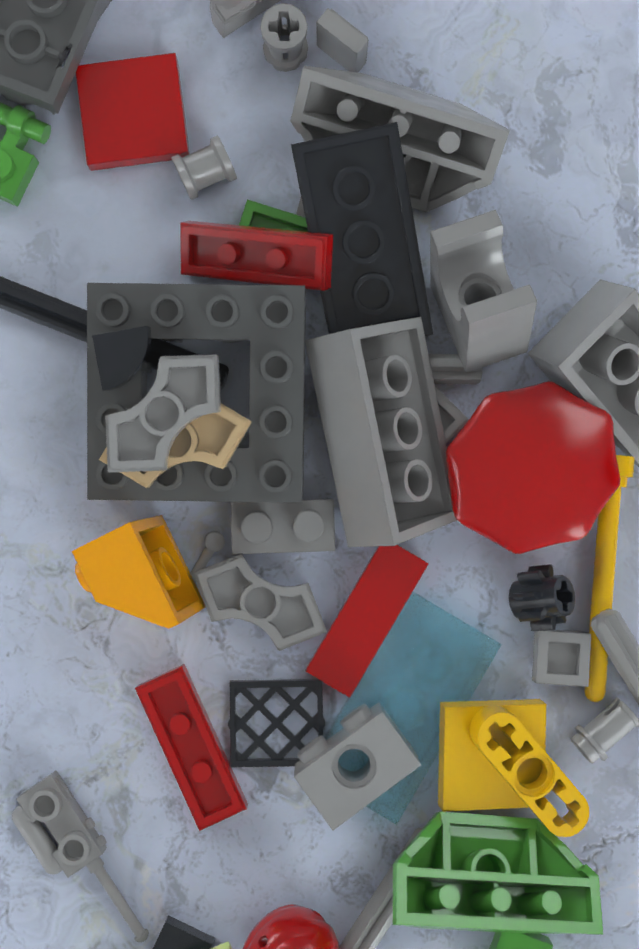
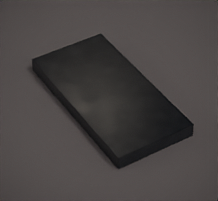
[291,122,433,336]

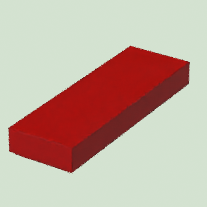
[180,221,333,291]
[305,545,429,698]
[135,664,248,831]

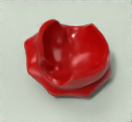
[446,381,621,554]

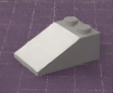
[528,279,639,467]

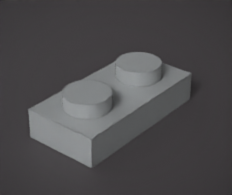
[231,499,335,554]

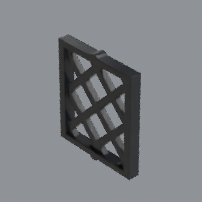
[228,679,325,767]

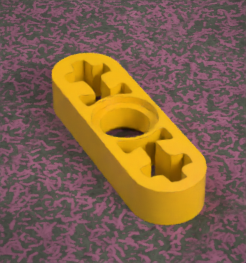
[470,705,589,837]

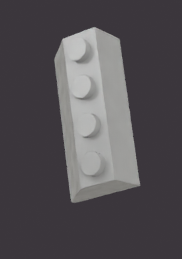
[305,317,457,547]

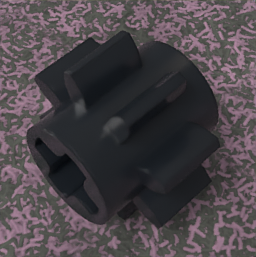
[509,564,575,632]

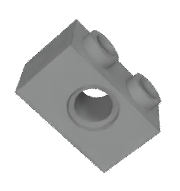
[294,702,421,831]

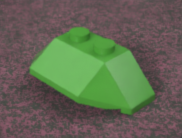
[393,811,603,935]

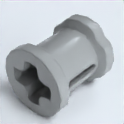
[260,3,308,72]
[171,135,237,200]

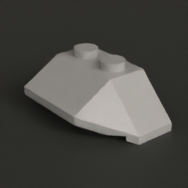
[290,66,510,212]

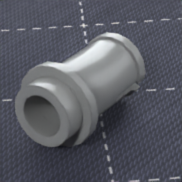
[571,698,639,764]

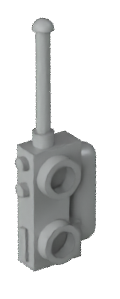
[12,771,149,942]

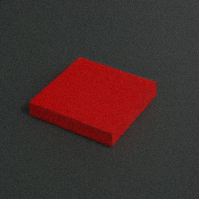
[76,53,190,171]

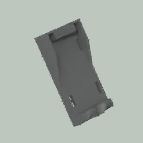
[0,0,112,115]

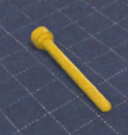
[584,455,635,702]

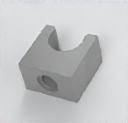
[430,210,537,373]

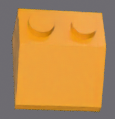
[72,515,206,629]

